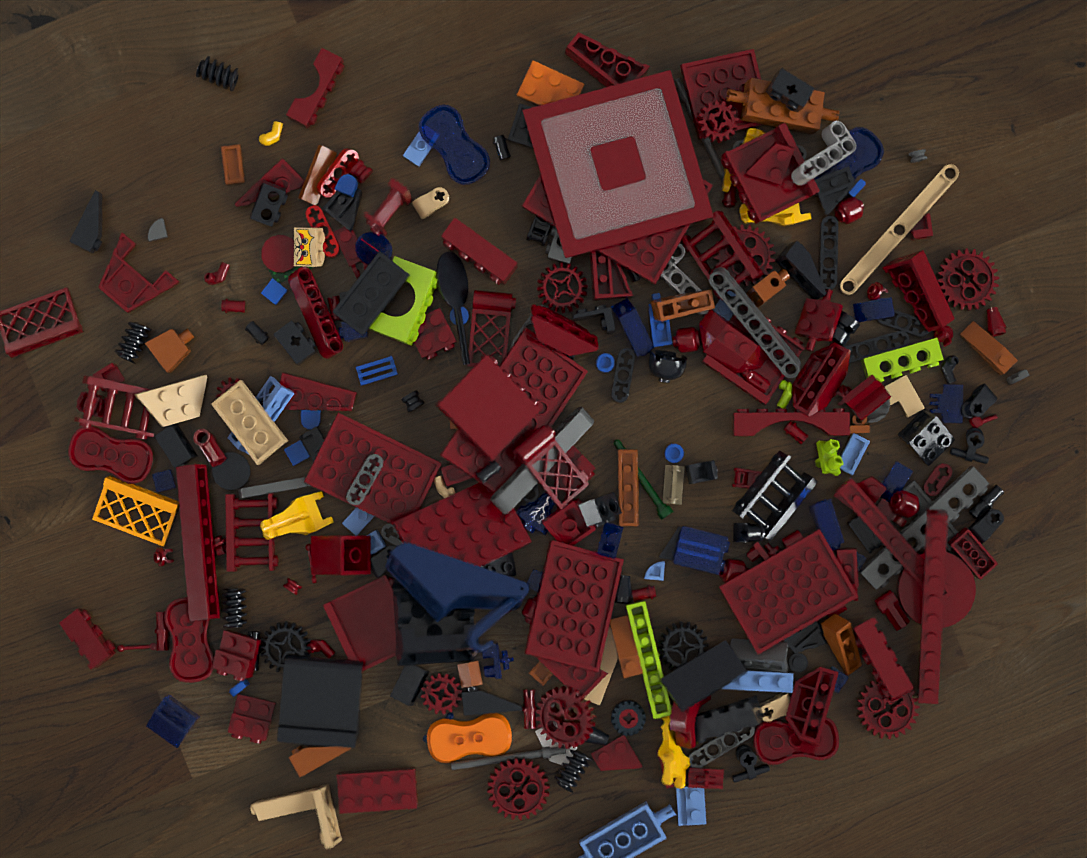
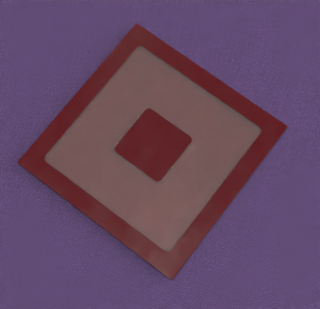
[522,70,714,258]

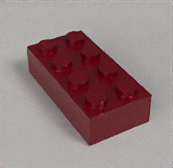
[947,527,998,580]

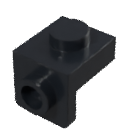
[685,460,718,484]

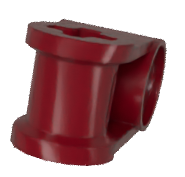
[732,468,762,489]

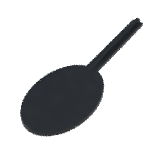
[436,252,470,365]

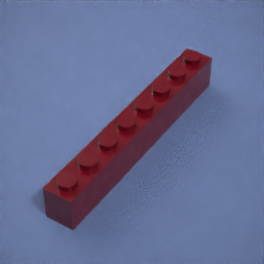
[176,464,220,621]

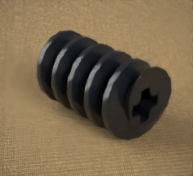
[196,56,239,92]
[115,322,152,364]
[222,588,247,628]
[554,749,593,793]

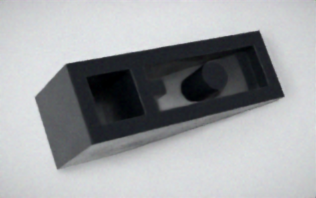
[69,190,102,254]
[775,241,826,300]
[462,686,522,716]

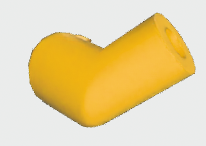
[259,121,283,146]

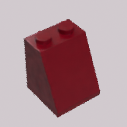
[311,536,371,575]

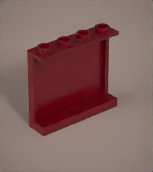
[721,123,820,224]
[702,304,805,406]
[435,355,540,460]
[323,575,397,672]

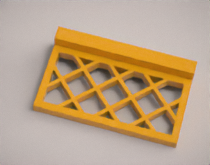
[92,475,180,547]

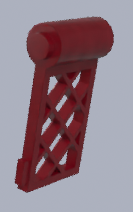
[467,290,516,367]
[514,425,589,509]

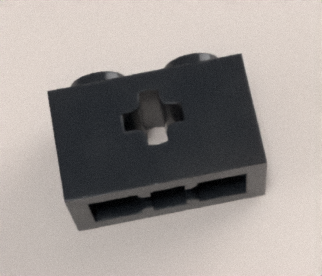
[766,68,814,112]
[273,320,317,366]

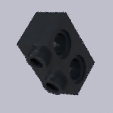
[250,180,288,227]
[579,492,622,528]

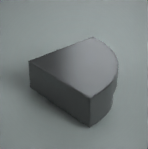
[148,218,168,242]
[1006,369,1029,385]

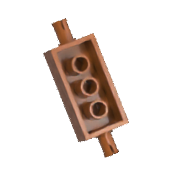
[726,78,839,134]

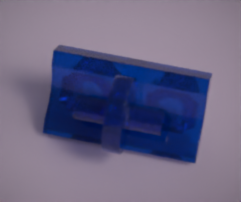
[482,643,514,679]

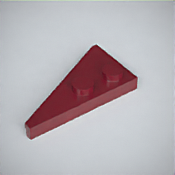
[234,157,305,207]

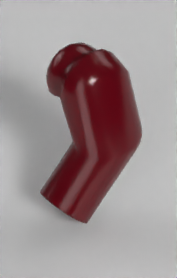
[204,262,230,285]

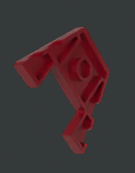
[98,232,179,313]

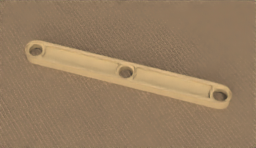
[839,164,959,296]

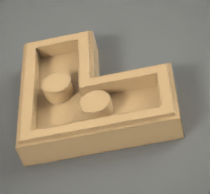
[885,375,925,418]

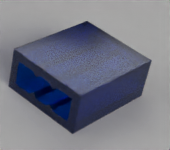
[672,526,730,575]

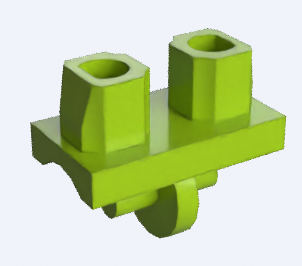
[815,439,843,476]

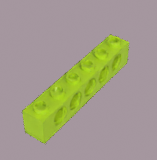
[626,600,672,719]

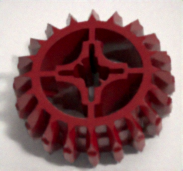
[537,262,588,314]

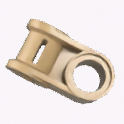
[412,187,449,219]
[760,692,791,722]

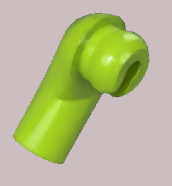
[777,380,792,409]

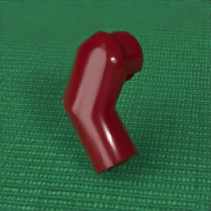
[306,640,335,658]

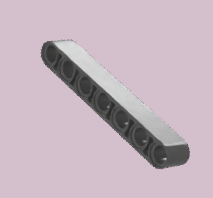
[709,267,801,378]
[490,406,594,514]

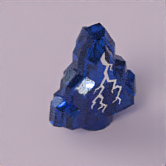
[516,490,555,536]

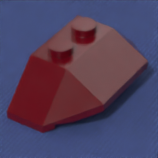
[531,304,598,356]
[699,309,769,374]
[792,342,851,416]
[785,667,839,745]

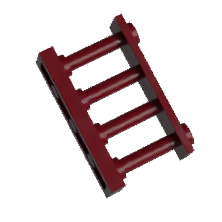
[364,178,413,236]
[682,211,764,301]
[74,376,154,440]
[225,493,278,572]

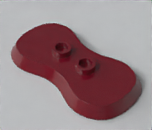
[68,426,153,484]
[164,597,214,683]
[753,717,839,765]

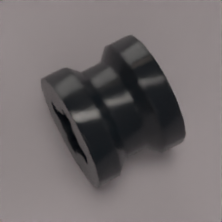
[401,390,425,412]

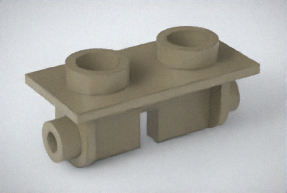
[662,465,685,505]

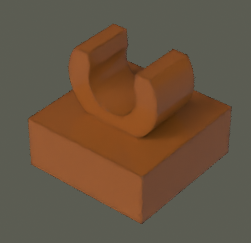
[850,415,870,433]

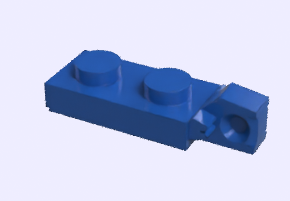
[648,293,672,347]

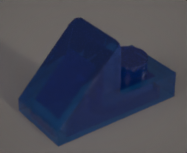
[597,523,624,559]

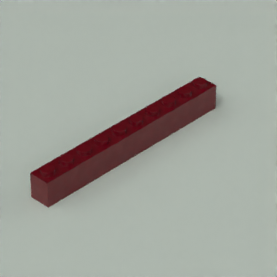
[917,509,948,704]

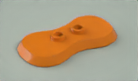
[427,713,512,763]

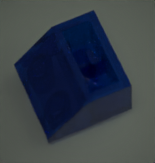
[146,695,200,748]

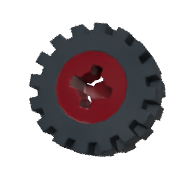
[611,700,646,736]

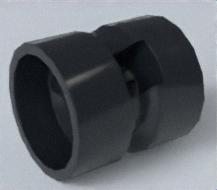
[832,311,860,347]

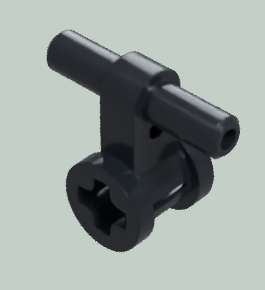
[950,427,989,464]
[732,745,770,783]

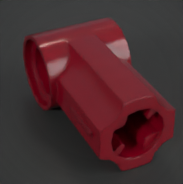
[193,429,227,467]
[874,590,910,631]

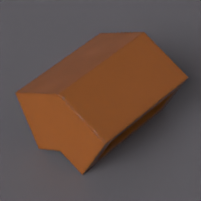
[457,661,482,688]

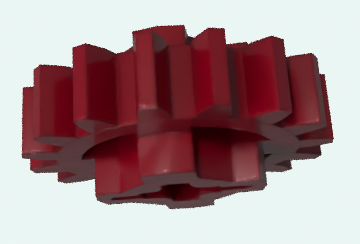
[697,100,739,143]
[421,673,463,715]

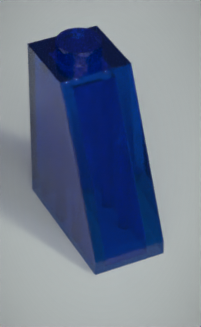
[611,299,654,357]
[808,499,845,551]

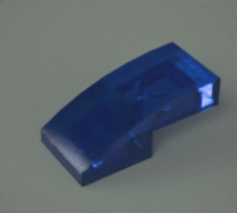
[853,297,895,323]
[880,461,913,503]

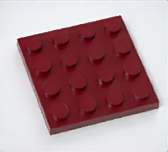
[680,49,763,140]

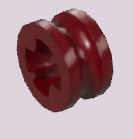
[283,578,302,595]

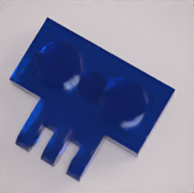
[930,384,963,423]

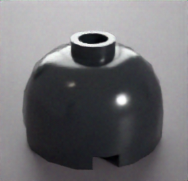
[649,350,687,383]

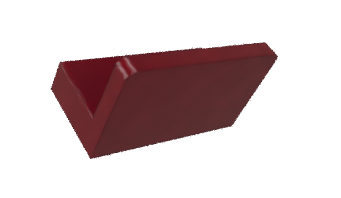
[842,374,891,420]

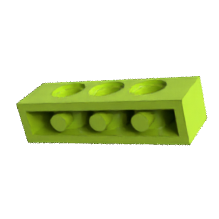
[861,338,944,382]

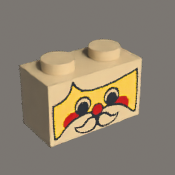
[294,227,325,267]

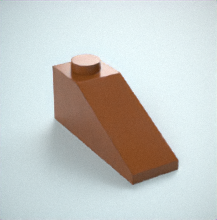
[651,289,715,321]
[959,321,1018,375]
[821,613,862,676]
[610,615,643,678]
[289,745,351,777]

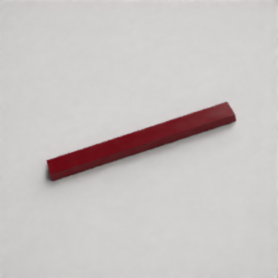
[836,478,952,601]

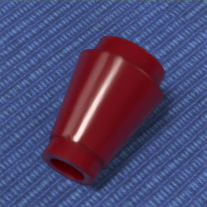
[986,307,1007,337]

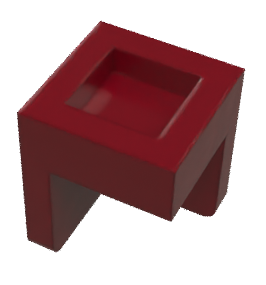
[910,213,933,240]
[93,363,125,392]

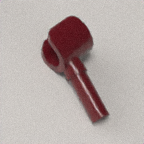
[969,414,998,427]

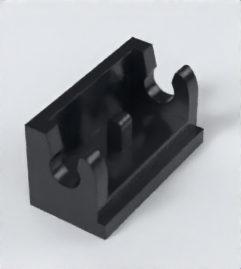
[154,424,198,468]
[299,426,325,462]
[390,665,430,706]

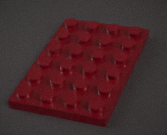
[304,413,442,525]
[393,483,532,567]
[719,529,859,654]
[524,540,624,672]

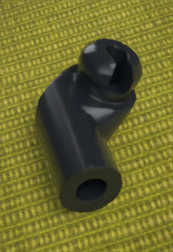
[941,355,959,384]

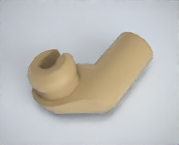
[433,475,455,498]

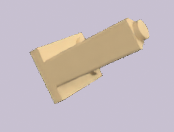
[251,784,342,849]

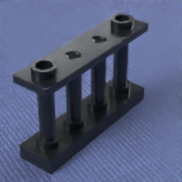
[732,450,818,541]

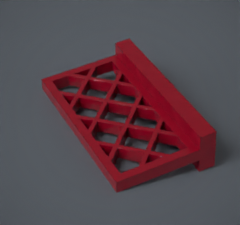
[0,287,83,358]

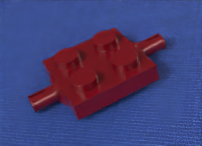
[795,289,843,352]

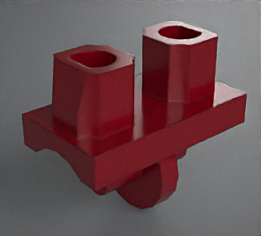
[746,542,780,562]
[688,768,724,789]

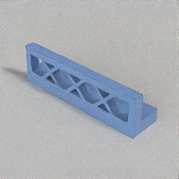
[228,376,294,454]

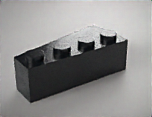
[695,695,764,744]

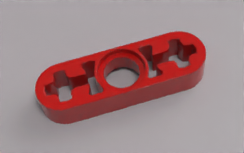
[317,148,359,198]
[306,205,340,258]

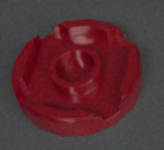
[261,235,295,273]

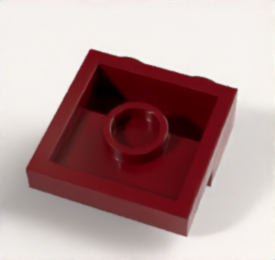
[414,308,457,360]
[547,445,596,493]
[542,498,596,546]
[212,630,261,681]
[228,693,276,744]

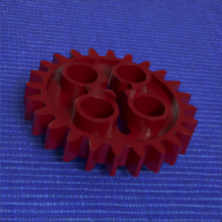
[713,224,776,287]
[937,248,999,311]
[856,680,920,739]
[535,686,596,749]
[487,757,550,820]

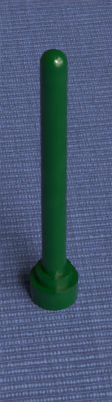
[614,439,674,520]

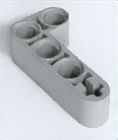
[791,121,856,185]
[660,243,709,315]

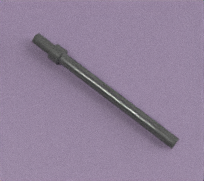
[674,78,724,183]
[451,746,566,770]

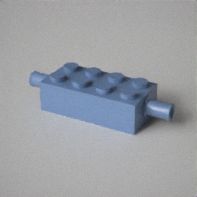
[578,801,676,858]

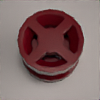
[349,160,373,184]

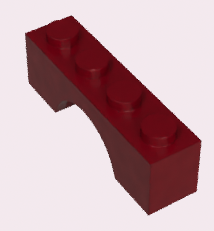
[286,48,345,128]

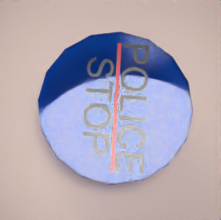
[355,232,392,265]

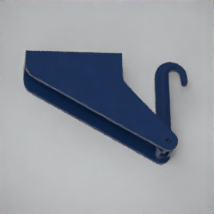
[385,543,529,652]

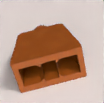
[746,269,790,308]
[145,328,194,373]

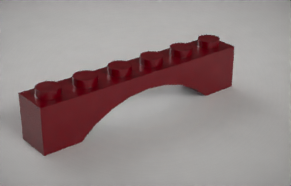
[733,408,850,436]

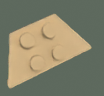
[135,375,207,427]

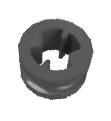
[909,149,928,163]

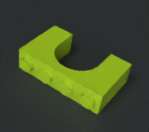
[369,256,438,346]

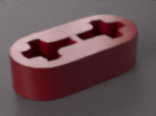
[922,463,952,496]

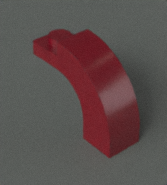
[670,695,711,749]

